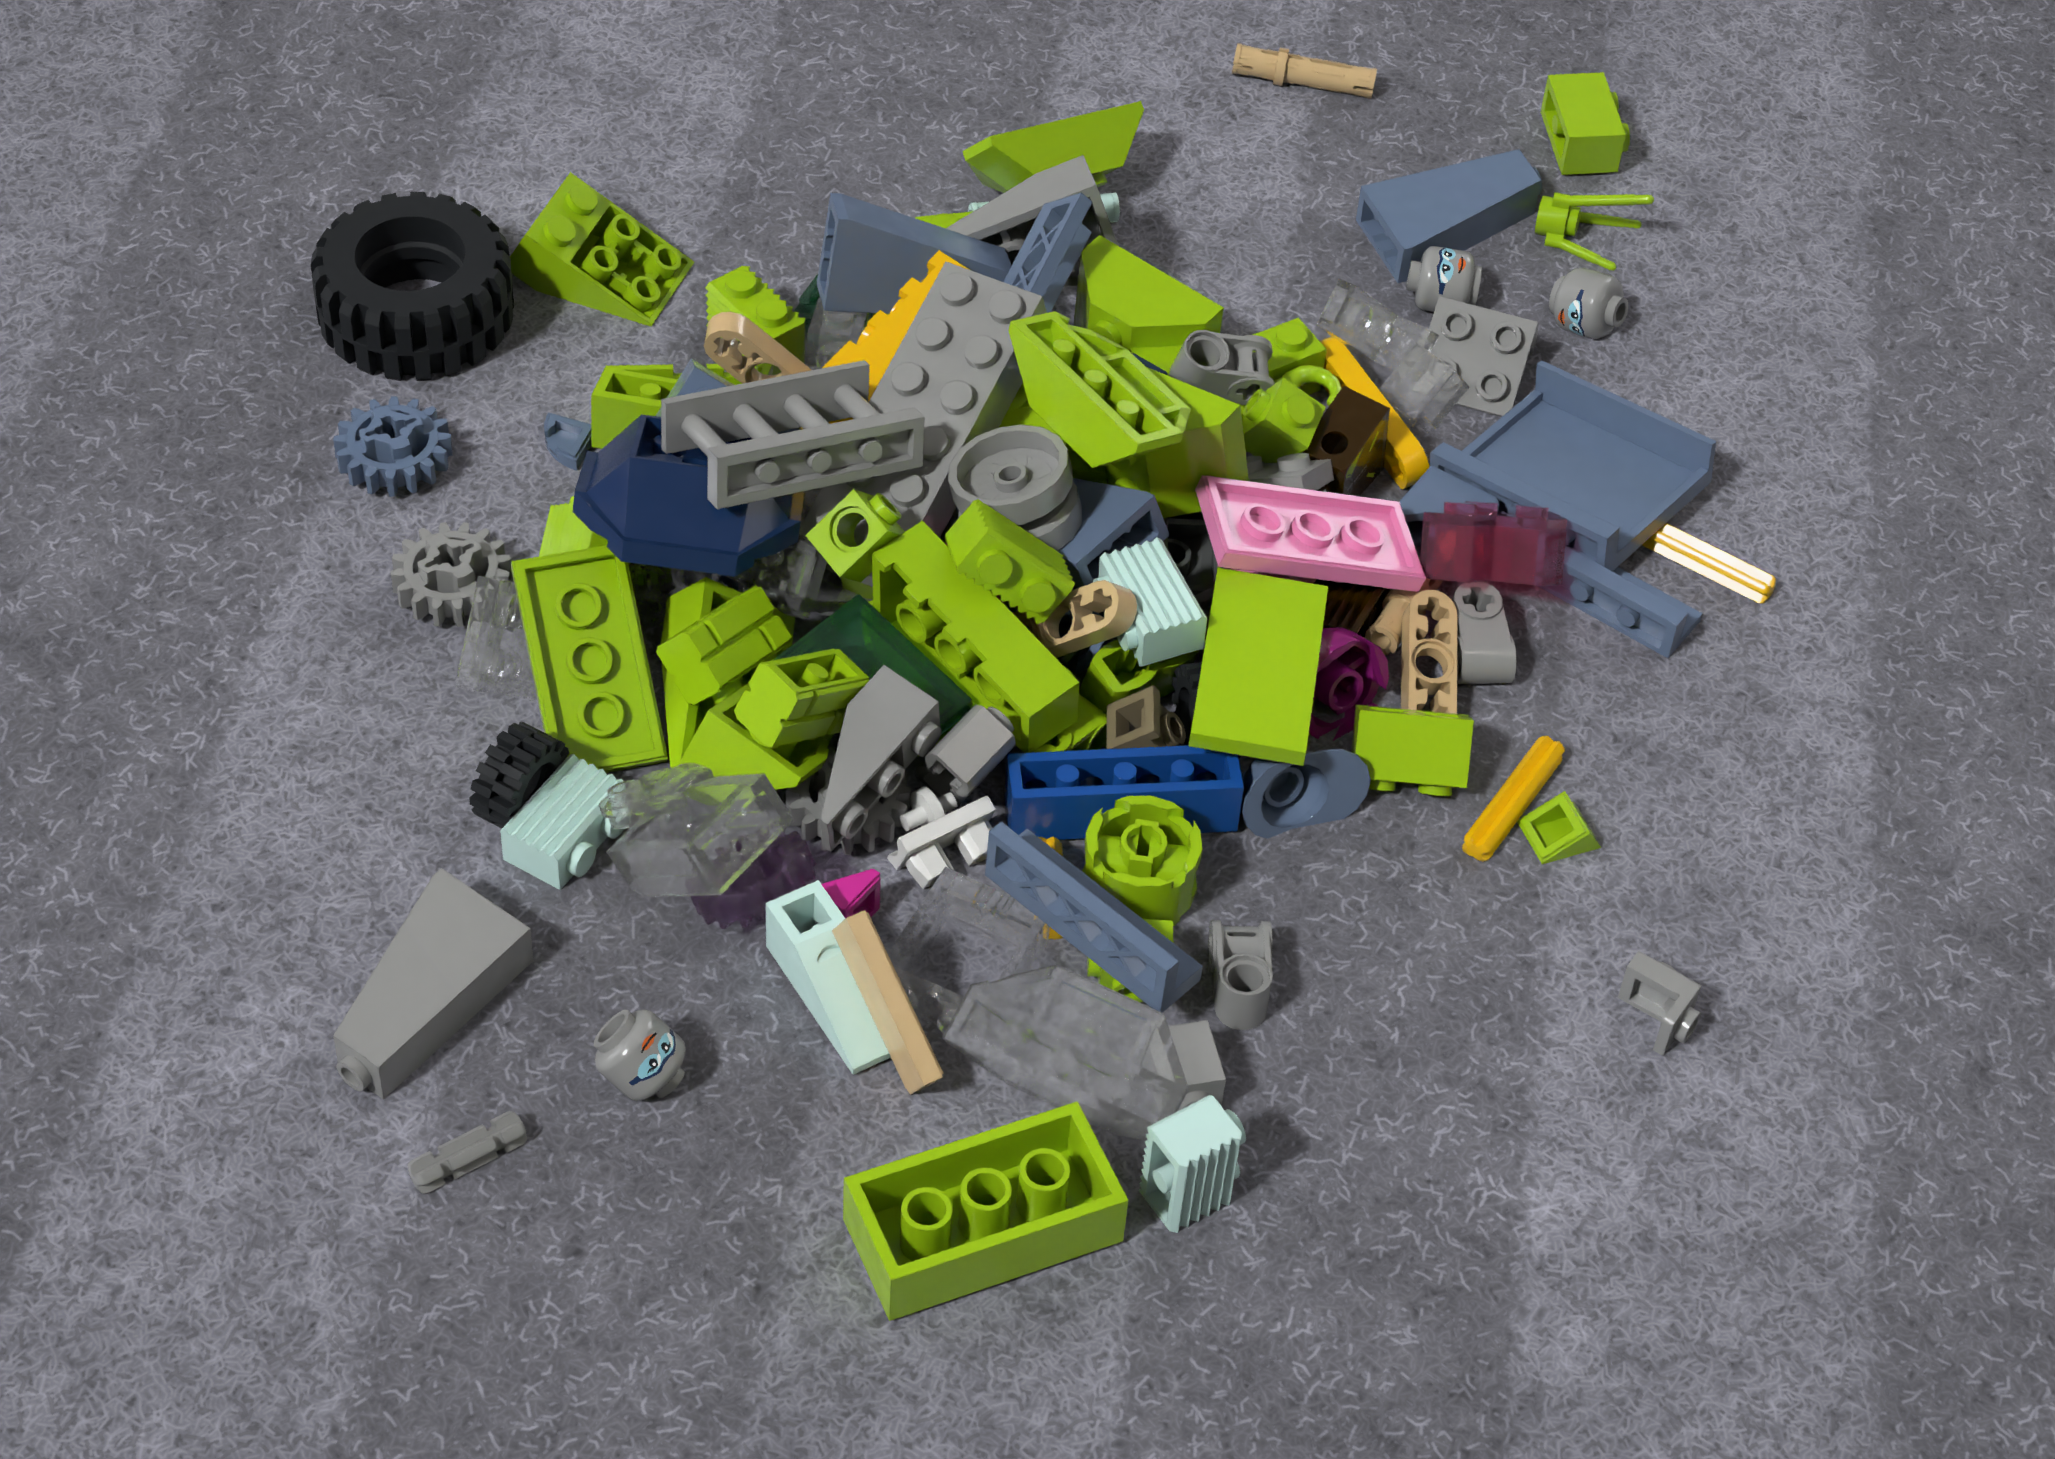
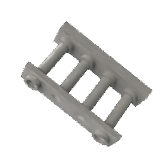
[661,360,925,509]

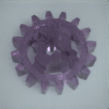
[688,827,816,929]

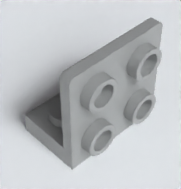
[1411,296,1538,417]

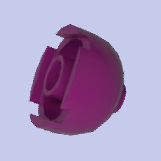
[1309,627,1389,741]

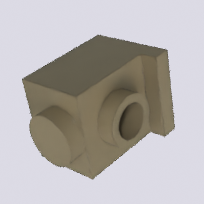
[1107,685,1187,749]

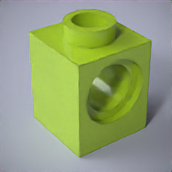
[805,489,905,583]

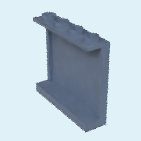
[1430,360,1716,571]

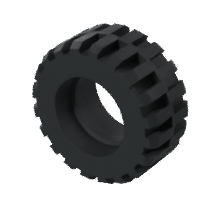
[311,192,514,381]

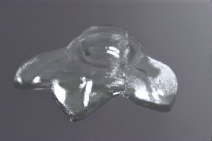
[599,763,714,829]

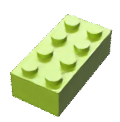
[843,1101,1129,1321]

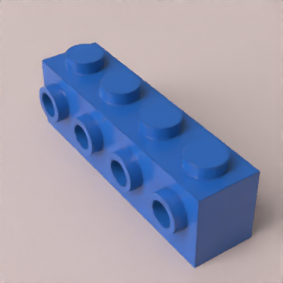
[1004,745,1244,840]

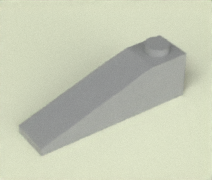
[946,155,1118,287]

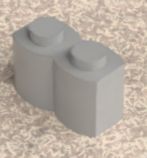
[916,705,1016,807]

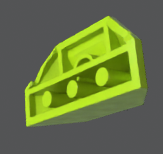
[962,101,1144,193]
[1008,311,1191,468]

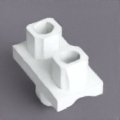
[887,786,996,889]

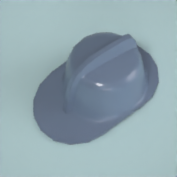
[1241,749,1371,839]

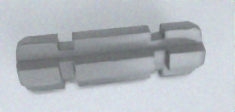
[408,1111,527,1194]

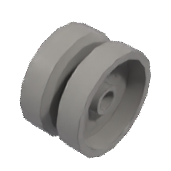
[948,424,1082,551]

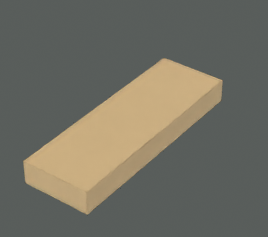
[832,910,944,1095]

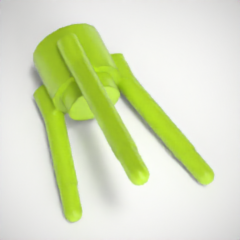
[1535,192,1654,270]

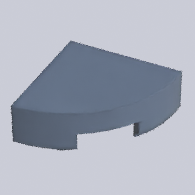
[544,412,592,471]

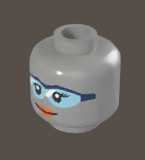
[1406,246,1482,312]
[1549,268,1628,339]
[594,1009,686,1101]

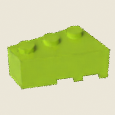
[591,363,773,449]

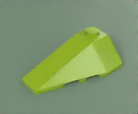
[679,642,834,797]

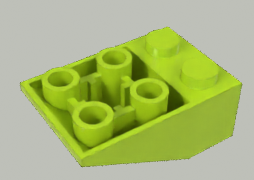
[510,172,694,326]

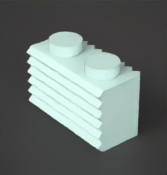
[1093,537,1207,667]
[500,754,630,890]
[1138,1095,1246,1233]

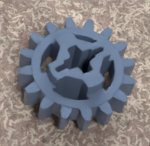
[333,396,453,497]

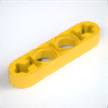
[1320,335,1429,489]

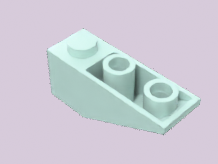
[766,880,891,1075]

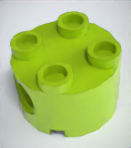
[1082,795,1203,926]

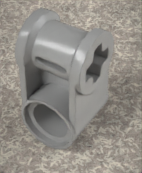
[1169,330,1275,405]
[1453,580,1517,685]
[1208,920,1273,1030]

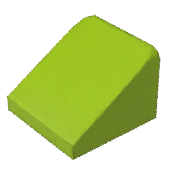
[1517,791,1602,865]

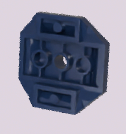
[573,414,805,577]

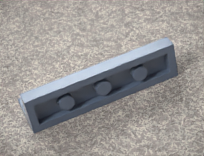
[1003,192,1092,313]
[1484,512,1703,658]
[985,822,1203,1014]

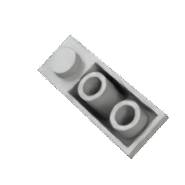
[820,665,941,852]

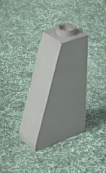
[333,868,533,1100]

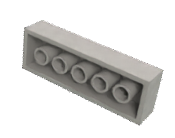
[799,261,1047,587]

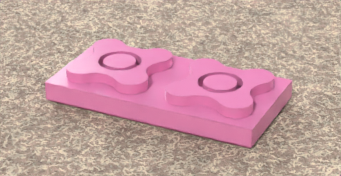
[1195,475,1426,592]

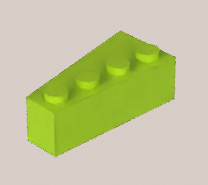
[872,520,1079,753]

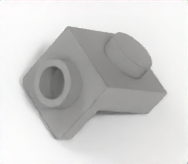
[1618,951,1702,1056]

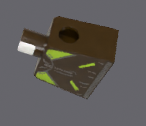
[1302,386,1390,496]

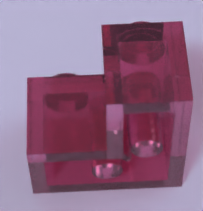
[1420,501,1567,586]

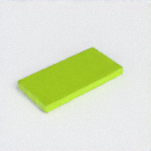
[511,545,668,773]
[1188,567,1328,766]

